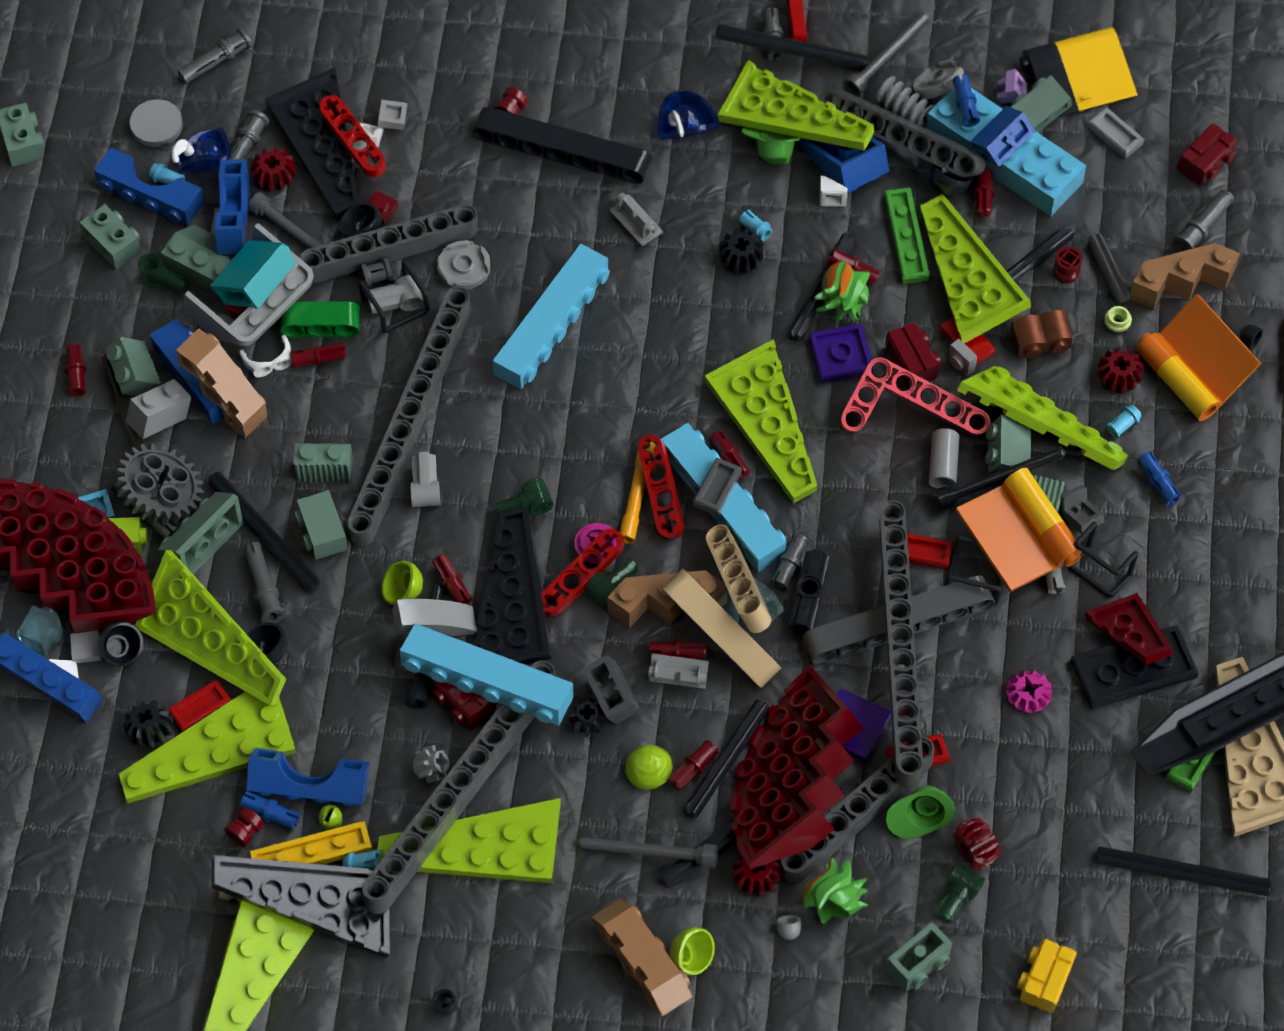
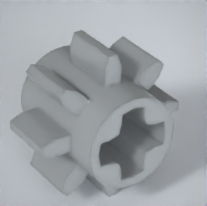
[413,745,449,783]

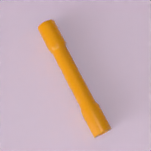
[620,442,656,544]

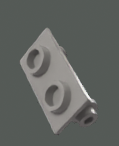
[610,193,663,246]
[648,653,709,689]

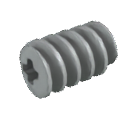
[876,76,935,126]

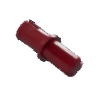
[973,168,995,217]
[827,248,880,284]
[65,343,87,397]
[291,343,346,368]
[708,430,750,480]
[432,554,472,605]
[650,639,707,660]
[668,740,719,790]

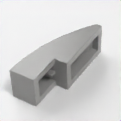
[392,599,477,636]

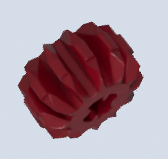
[250,146,296,192]
[1097,347,1144,395]
[953,817,1000,869]
[732,853,781,897]

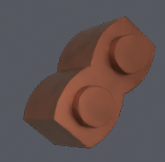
[1011,310,1073,359]

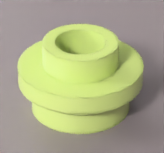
[1104,306,1132,332]

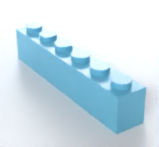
[493,244,610,389]
[662,423,787,573]
[400,623,573,725]

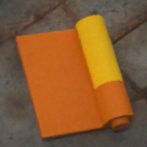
[1137,294,1262,421]
[955,468,1082,592]

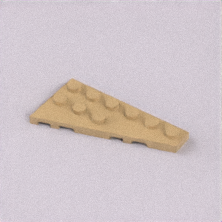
[1215,657,1284,837]

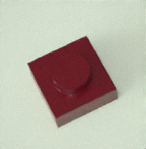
[367,190,399,226]

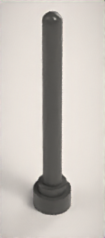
[844,12,930,97]
[248,192,351,276]
[577,837,718,868]

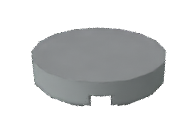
[913,60,964,99]
[130,99,183,148]
[437,240,490,290]

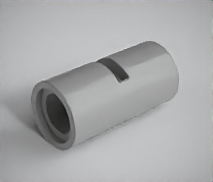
[929,429,960,489]

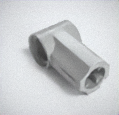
[367,275,424,314]
[411,452,440,507]

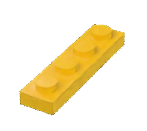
[250,821,372,865]

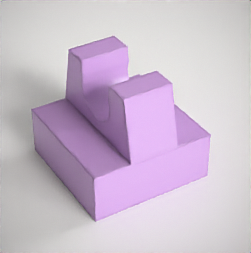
[997,69,1027,103]

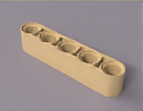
[706,525,771,633]
[662,569,781,688]

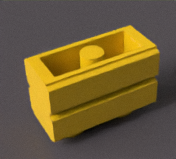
[1017,939,1077,1013]

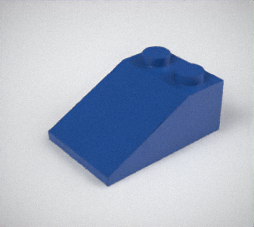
[798,137,889,193]

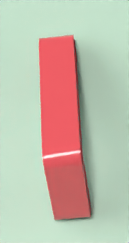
[840,358,990,436]

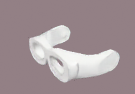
[239,335,292,378]

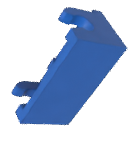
[970,106,1035,167]

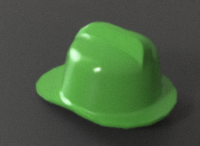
[742,127,801,165]
[886,785,955,839]

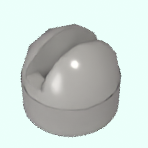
[777,915,801,940]

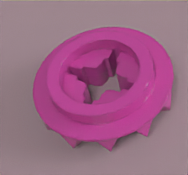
[574,523,617,565]
[1006,669,1052,713]

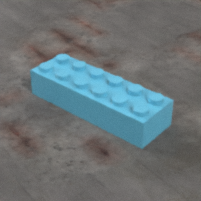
[926,81,1086,217]

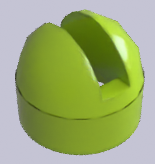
[318,805,343,830]

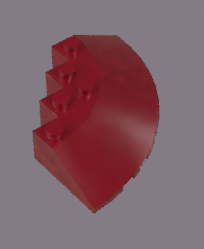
[0,479,157,633]
[730,666,864,869]

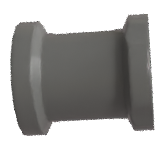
[361,258,393,287]

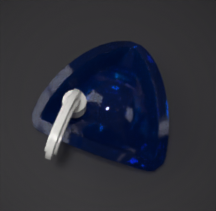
[658,90,719,140]
[172,127,232,172]

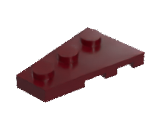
[1085,593,1173,665]

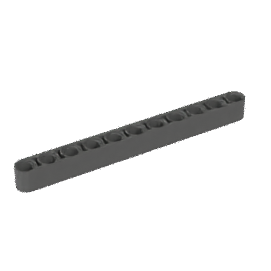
[348,286,471,547]
[879,500,923,788]
[362,661,555,914]

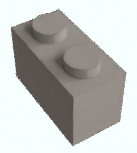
[126,379,191,439]

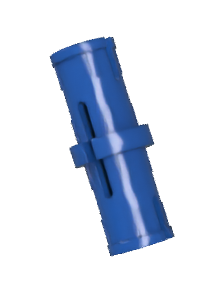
[952,74,980,127]
[1137,451,1182,506]
[239,791,301,831]

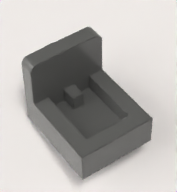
[1061,485,1104,534]

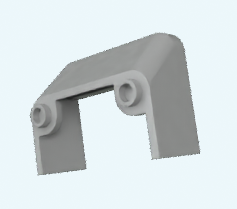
[182,223,313,346]

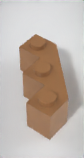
[1130,243,1240,310]
[176,328,268,438]
[607,570,728,629]
[591,898,692,1016]

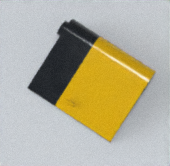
[1019,27,1137,118]

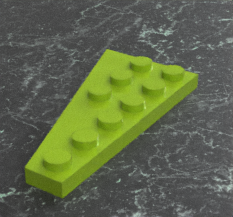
[718,60,874,151]
[920,194,1031,343]
[704,339,817,504]
[957,366,1129,470]
[135,550,286,706]
[119,691,296,804]
[376,798,561,883]
[202,900,315,1031]

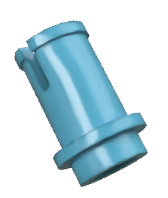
[149,163,185,185]
[738,210,772,241]
[1106,405,1142,438]
[343,850,383,869]

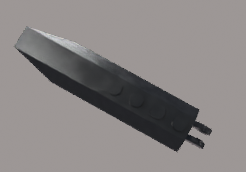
[1131,652,1284,776]

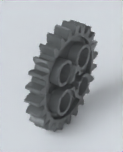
[113,443,204,525]

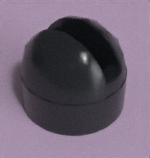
[1239,325,1263,348]
[432,989,458,1016]

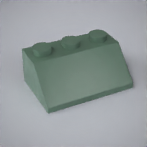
[161,225,237,295]
[158,492,244,574]

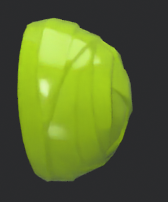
[381,560,423,606]
[625,745,673,790]
[670,927,715,976]

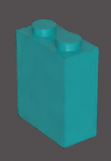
[210,240,297,309]

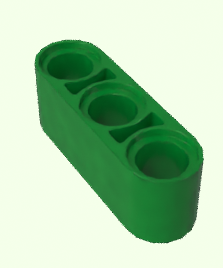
[280,302,360,338]

